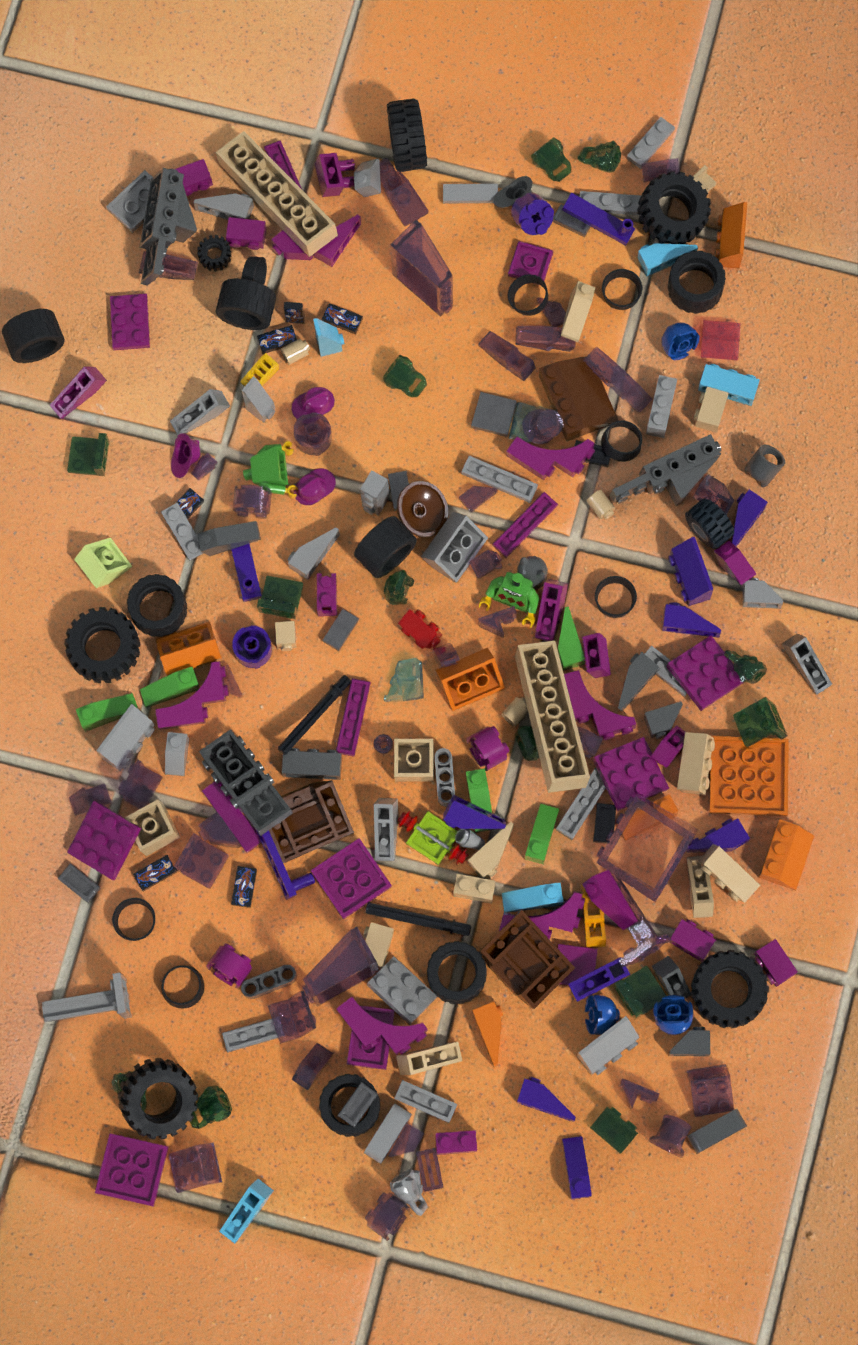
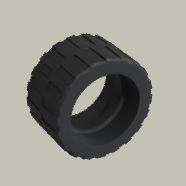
[668,250,726,314]
[215,278,276,330]
[2,309,65,363]
[354,516,417,578]
[127,574,187,637]
[427,941,487,1004]
[319,1074,380,1137]

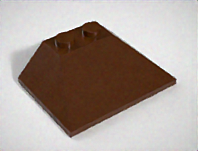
[269,780,354,863]
[480,910,575,1009]

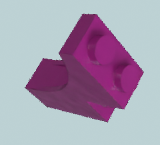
[506,436,595,480]
[156,662,229,730]
[564,670,636,740]
[499,891,585,940]
[336,997,428,1055]

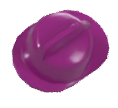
[291,387,335,422]
[171,433,200,478]
[294,468,336,505]

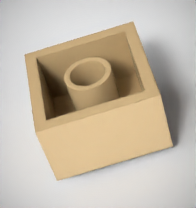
[394,739,434,782]
[125,799,181,856]

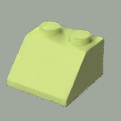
[74,538,132,588]

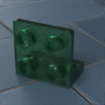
[67,433,110,476]
[257,576,303,619]
[733,697,788,747]
[613,966,666,1020]
[590,1107,638,1154]

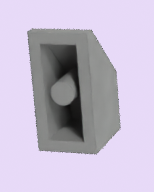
[354,158,381,197]
[743,578,783,609]
[165,732,189,776]

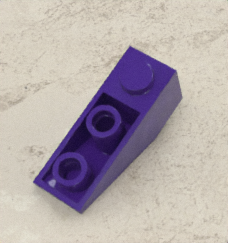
[686,818,750,853]

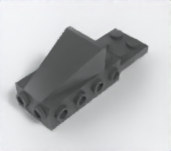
[139,168,197,286]
[609,434,722,506]
[199,729,293,836]

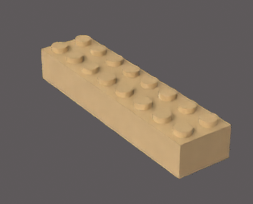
[216,131,338,257]
[515,641,590,793]

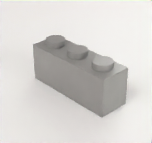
[646,375,677,438]
[360,470,390,516]

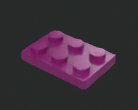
[110,293,150,351]
[347,1005,395,1070]

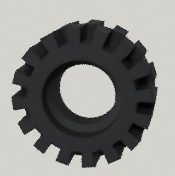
[197,235,232,271]

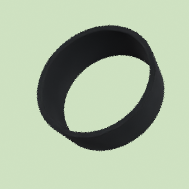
[241,257,267,285]
[602,269,643,310]
[508,274,548,316]
[601,421,642,462]
[595,576,637,618]
[112,898,155,941]
[161,965,205,1009]

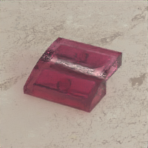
[700,320,741,360]

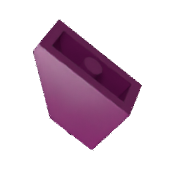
[271,230,313,260]
[714,541,756,585]
[651,725,685,768]

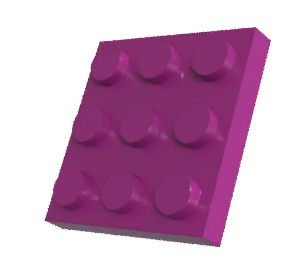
[666,636,746,711]
[592,737,669,811]
[67,801,141,880]
[311,838,392,920]
[95,1133,169,1207]

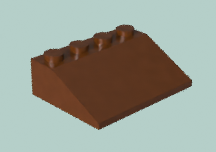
[539,356,619,441]

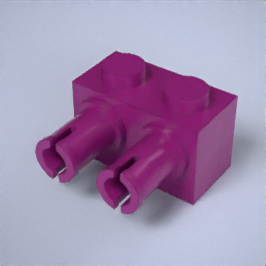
[315,153,355,197]

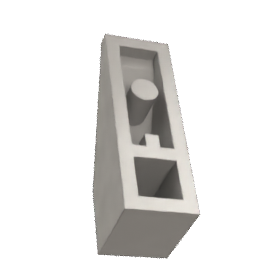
[193,193,254,220]
[242,376,275,423]
[170,389,230,435]
[288,528,340,580]
[374,798,398,861]

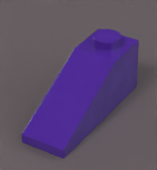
[731,489,768,547]
[662,602,721,638]
[443,795,506,829]
[568,957,630,1002]
[517,1077,576,1122]
[562,1136,592,1200]

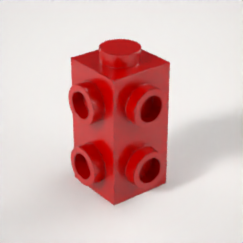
[398,609,443,649]

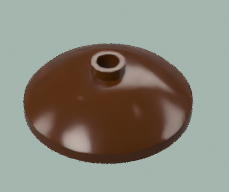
[397,481,448,537]

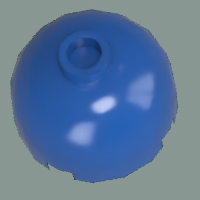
[661,322,700,360]
[585,995,620,1035]
[653,995,694,1035]

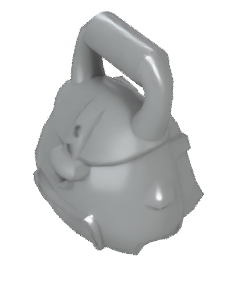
[390,1169,428,1216]

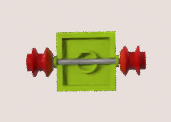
[398,811,468,865]

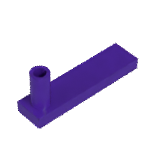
[562,193,635,246]
[231,544,262,602]
[256,830,315,900]

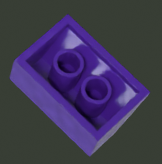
[668,537,713,606]

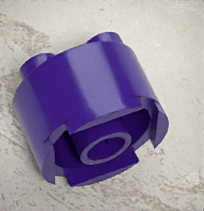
[511,193,554,235]
[232,626,272,669]

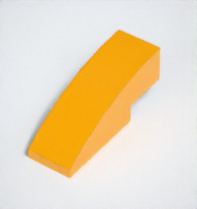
[581,885,606,948]

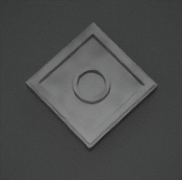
[471,392,517,437]

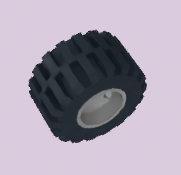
[685,498,734,549]

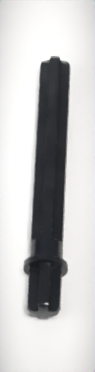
[278,675,351,755]
[366,902,471,936]

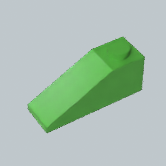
[558,607,585,671]
[140,667,200,708]
[76,693,138,732]
[466,769,495,833]
[525,804,559,865]

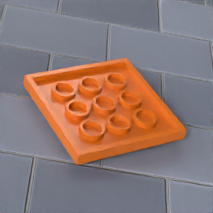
[709,736,789,816]

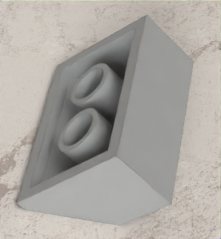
[421,512,488,583]
[96,704,155,771]
[577,1016,639,1076]

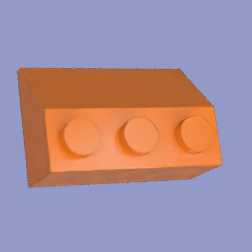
[715,202,747,269]
[155,621,221,676]
[435,647,505,711]
[758,819,814,891]

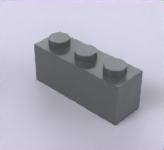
[282,748,342,780]

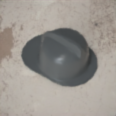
[493,176,533,208]

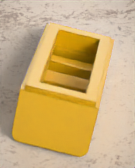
[240,353,279,387]

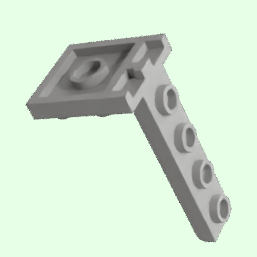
[42,973,132,1023]

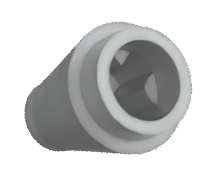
[455,829,485,850]

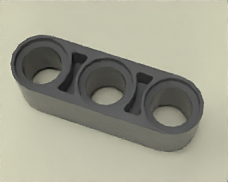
[241,965,297,999]
[687,1109,747,1154]

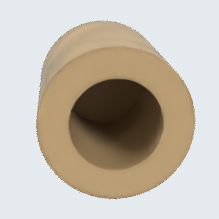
[280,338,310,365]
[587,490,615,520]
[501,697,528,727]

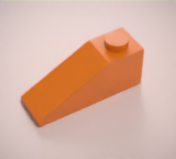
[616,794,679,841]
[472,1002,504,1068]

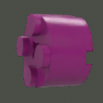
[467,726,509,771]
[206,943,252,989]

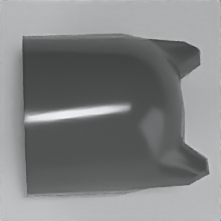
[744,445,785,488]
[517,556,548,590]

